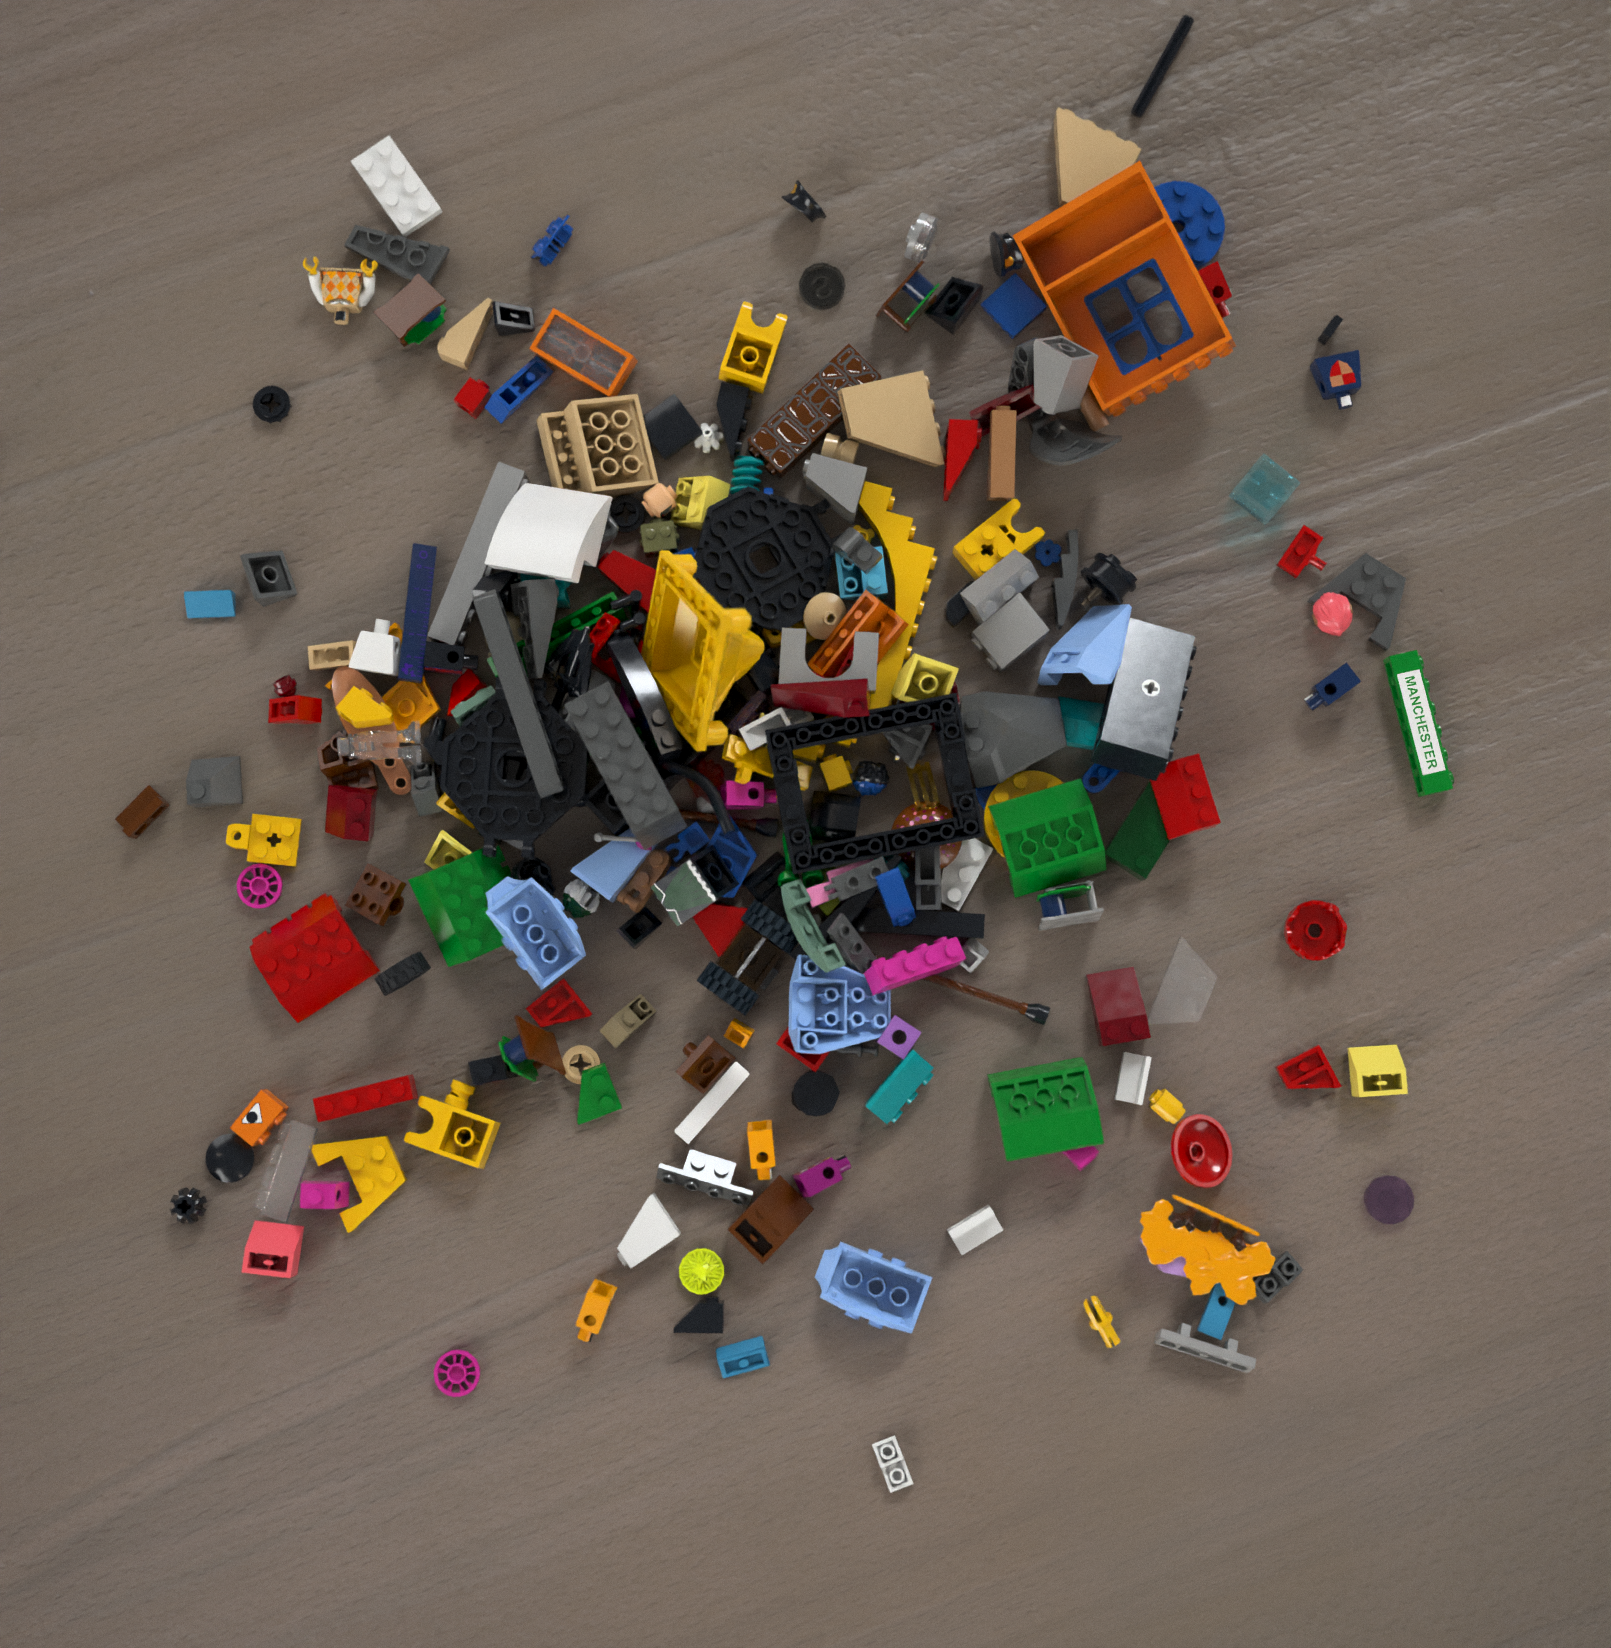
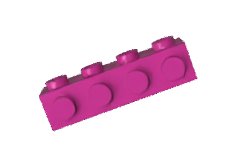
[864,936,966,996]

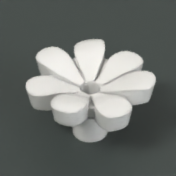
[694,423,724,453]

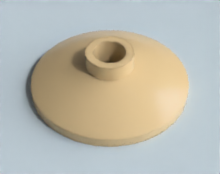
[803,592,846,640]

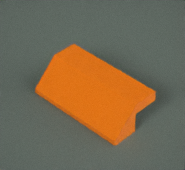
[807,590,909,678]

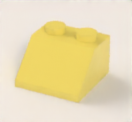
[891,653,959,702]

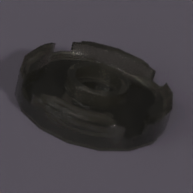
[799,262,845,310]

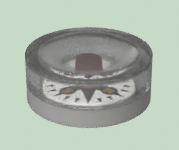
[904,212,939,263]

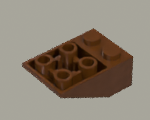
[728,1175,814,1265]

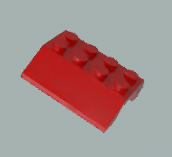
[249,893,380,1023]

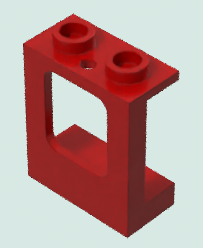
[589,612,643,685]

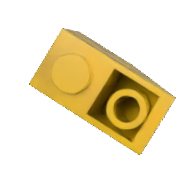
[336,686,394,729]

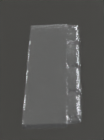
[254,1120,318,1223]

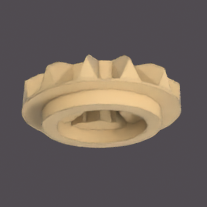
[562,1045,601,1084]

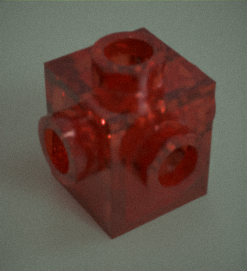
[686,759,725,798]

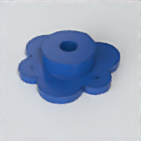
[1035,539,1061,567]

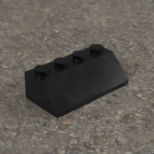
[746,625,780,700]

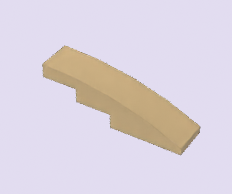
[308,640,357,670]

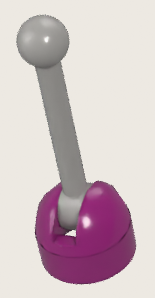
[594,832,652,850]

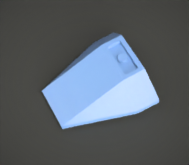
[1037,604,1132,685]
[788,955,891,1054]

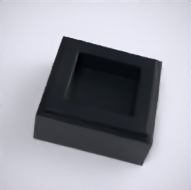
[1318,315,1343,345]

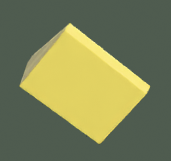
[424,830,472,870]

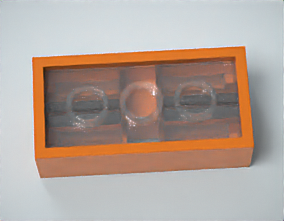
[529,308,638,397]

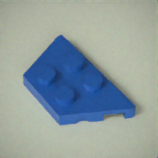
[707,814,758,898]

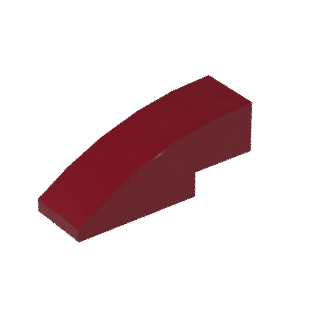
[969,384,1042,437]

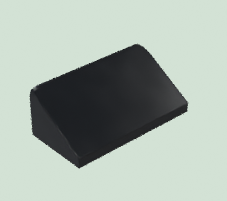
[743,851,786,903]

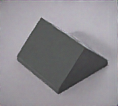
[240,550,297,607]

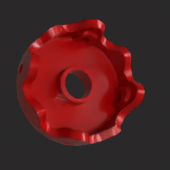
[1284,900,1347,961]

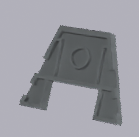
[1307,553,1406,651]

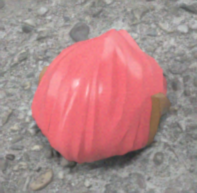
[1312,592,1353,637]

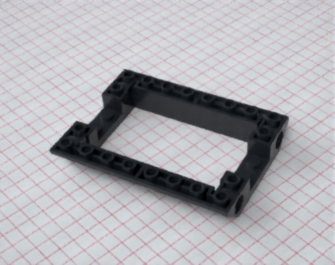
[765,693,985,874]

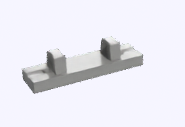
[1154,1323,1256,1373]

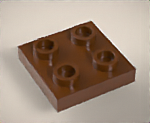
[345,863,406,927]

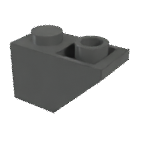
[411,761,443,817]

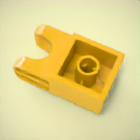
[718,301,788,394]
[952,499,1045,581]
[404,1096,501,1169]

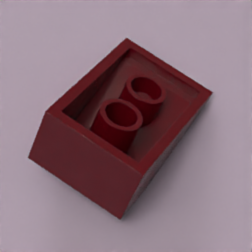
[1086,966,1151,1046]

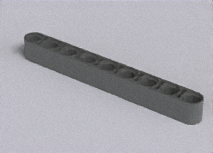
[473,589,565,798]

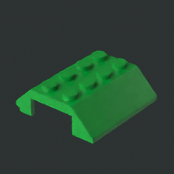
[408,845,511,967]

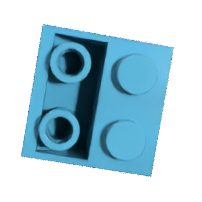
[835,546,888,601]

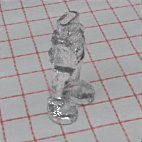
[337,721,422,766]

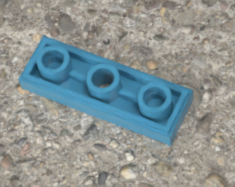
[1197,1283,1235,1340]

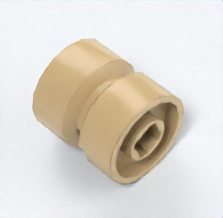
[820,433,859,464]

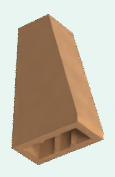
[987,406,1016,501]

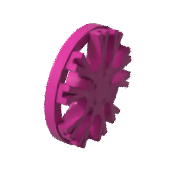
[237,864,283,909]
[434,1349,480,1397]

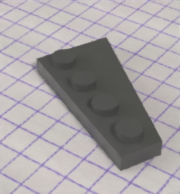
[344,225,450,285]

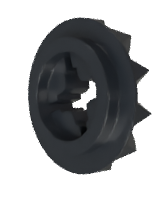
[253,386,291,424]
[610,495,645,533]

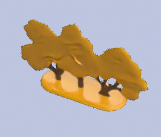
[1140,1194,1276,1305]

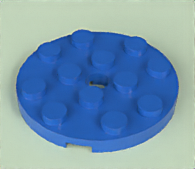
[1154,181,1225,270]

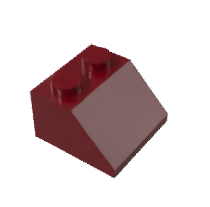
[325,784,377,842]

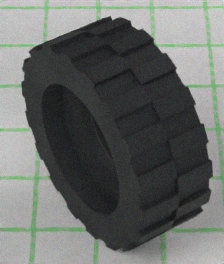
[374,951,431,996]

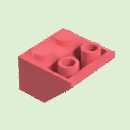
[242,1220,304,1278]

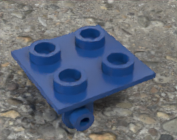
[531,215,573,267]

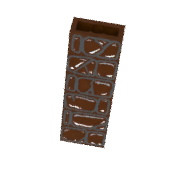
[747,344,882,479]

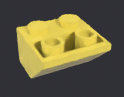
[671,476,730,530]
[1347,1045,1408,1097]

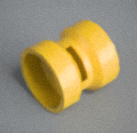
[444,1079,475,1110]

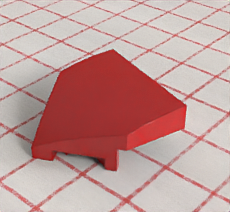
[692,902,748,957]

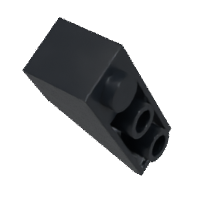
[716,382,753,461]

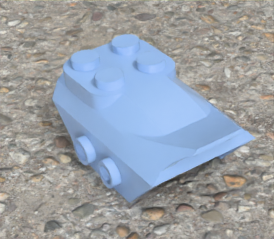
[485,877,586,990]
[815,1241,932,1334]

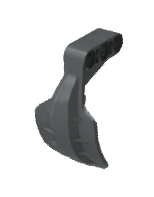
[1008,337,1122,466]

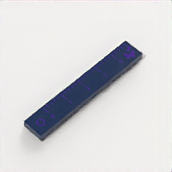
[397,543,437,683]

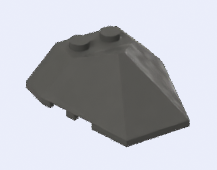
[960,691,1067,788]

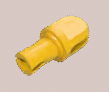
[1083,1296,1121,1348]

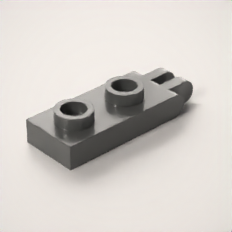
[824,857,888,901]

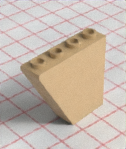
[1054,107,1141,208]
[837,370,946,467]

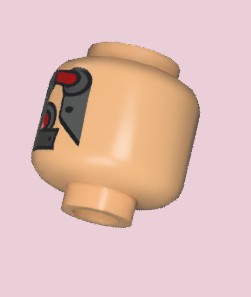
[641,483,678,519]

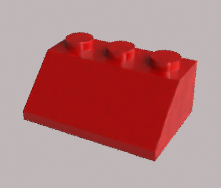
[1150,753,1221,840]

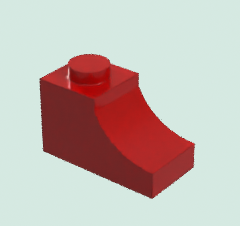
[268,695,322,724]

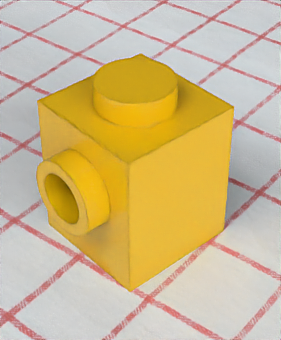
[820,754,853,793]

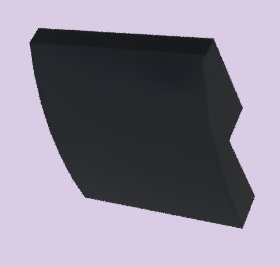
[643,394,703,461]

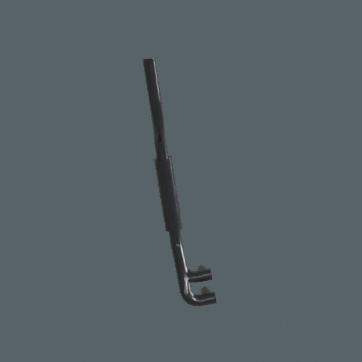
[610,590,735,835]

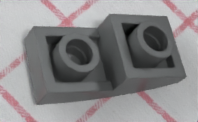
[1253,1251,1303,1304]

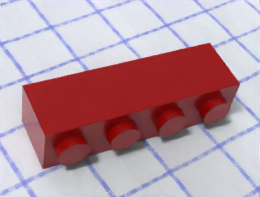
[313,1075,418,1122]

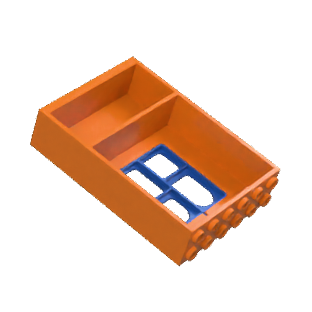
[1012,161,1236,417]

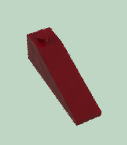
[771,678,870,717]

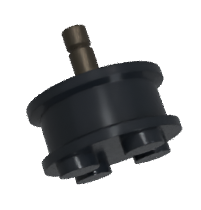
[1079,553,1137,611]

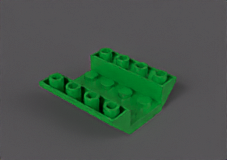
[988,778,1106,898]
[987,1057,1104,1162]

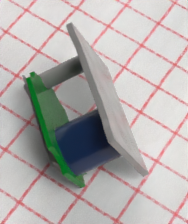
[1036,881,1104,931]

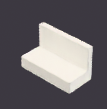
[1114,1052,1151,1105]
[947,1205,1003,1255]

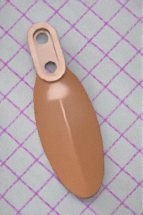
[332,666,411,795]

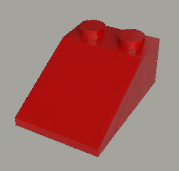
[943,419,982,501]

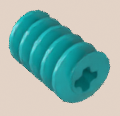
[729,456,764,495]

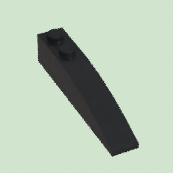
[605,629,684,765]

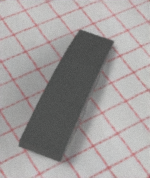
[1051,529,1079,630]

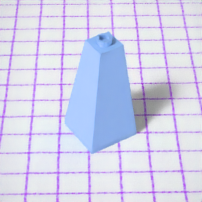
[570,828,658,903]

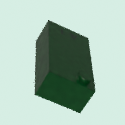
[1105,779,1170,881]

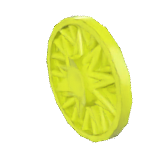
[679,1248,724,1294]

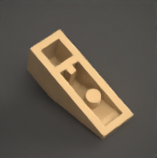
[437,298,493,370]

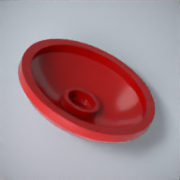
[1171,1114,1232,1188]

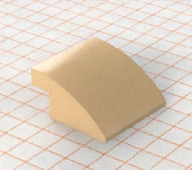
[536,394,659,499]

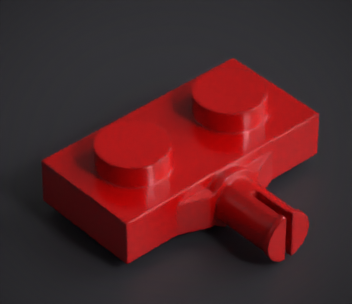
[1277,525,1327,578]

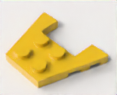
[310,1136,407,1233]

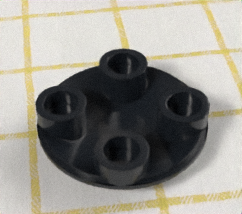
[205,1134,254,1183]

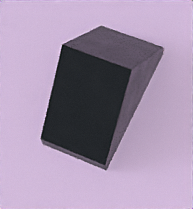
[492,301,535,336]
[617,906,662,949]

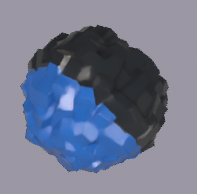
[852,760,890,796]

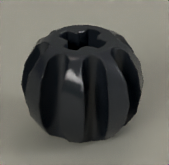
[170,1187,207,1224]

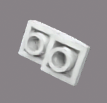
[872,1435,914,1493]

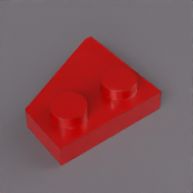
[526,978,593,1027]
[1275,1045,1342,1089]

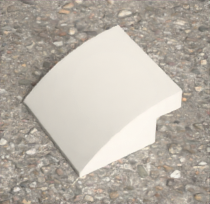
[485,483,612,583]

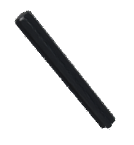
[1131,15,1194,118]

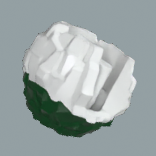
[562,879,600,918]

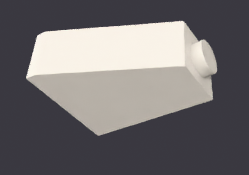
[617,1193,681,1268]

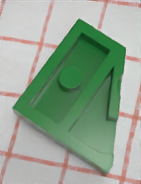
[577,1062,622,1125]

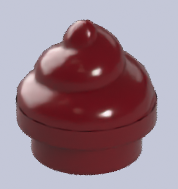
[273,674,297,697]

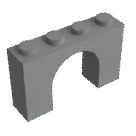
[779,628,879,696]

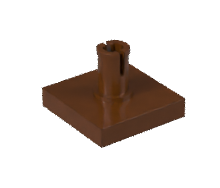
[675,1035,736,1094]

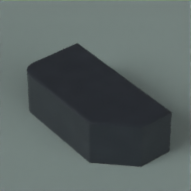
[946,581,974,628]

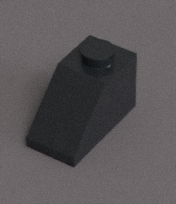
[674,1296,724,1334]

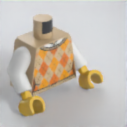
[303,256,378,325]

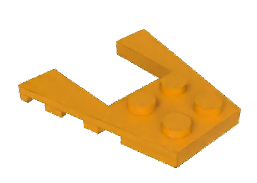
[325,622,441,741]

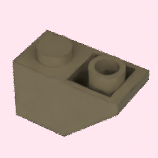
[600,994,657,1048]

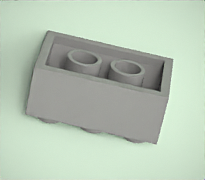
[960,549,1039,626]

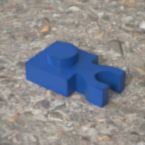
[666,822,710,863]

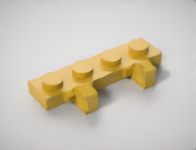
[722,734,813,798]

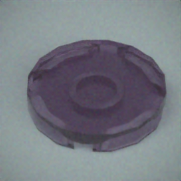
[1364,1175,1414,1224]

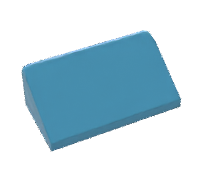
[184,590,236,618]
[716,1336,770,1378]

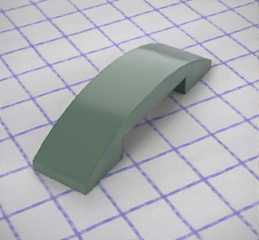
[781,879,846,973]

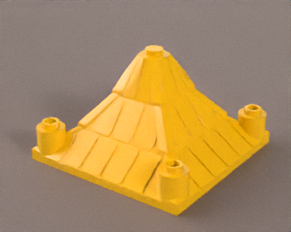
[641,550,764,751]

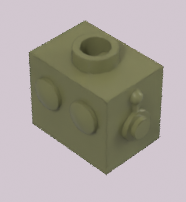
[639,519,680,558]

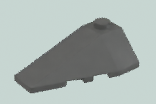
[510,578,559,679]

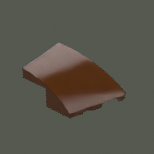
[317,730,379,790]

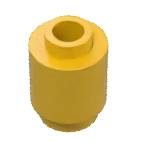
[1149,1088,1186,1124]

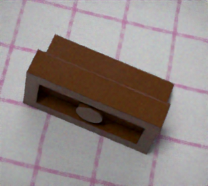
[115,785,170,839]

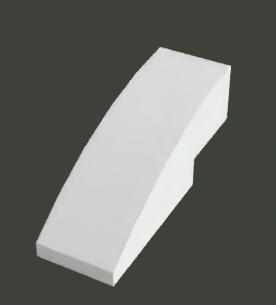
[739,707,814,751]

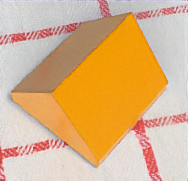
[724,1018,755,1048]

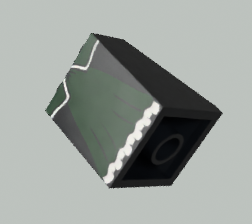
[651,845,739,927]

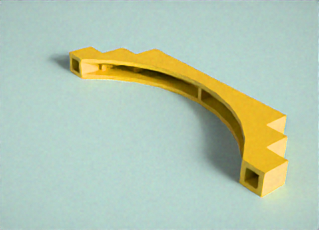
[793,481,937,763]

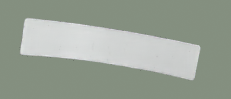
[674,1062,750,1144]

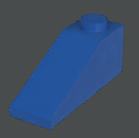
[484,355,554,424]
[875,867,916,927]

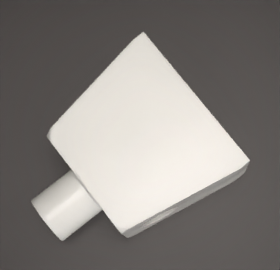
[349,619,400,676]

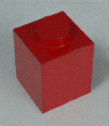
[453,377,492,419]

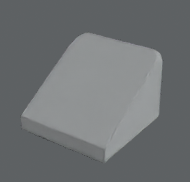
[960,938,989,974]

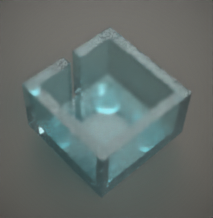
[1229,453,1301,525]

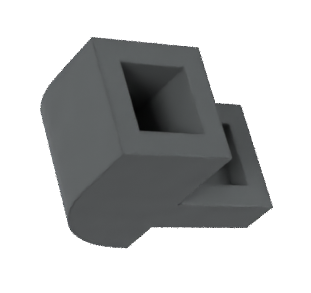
[832,527,883,575]

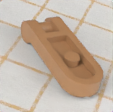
[617,849,672,913]

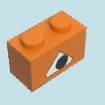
[230,1089,289,1146]

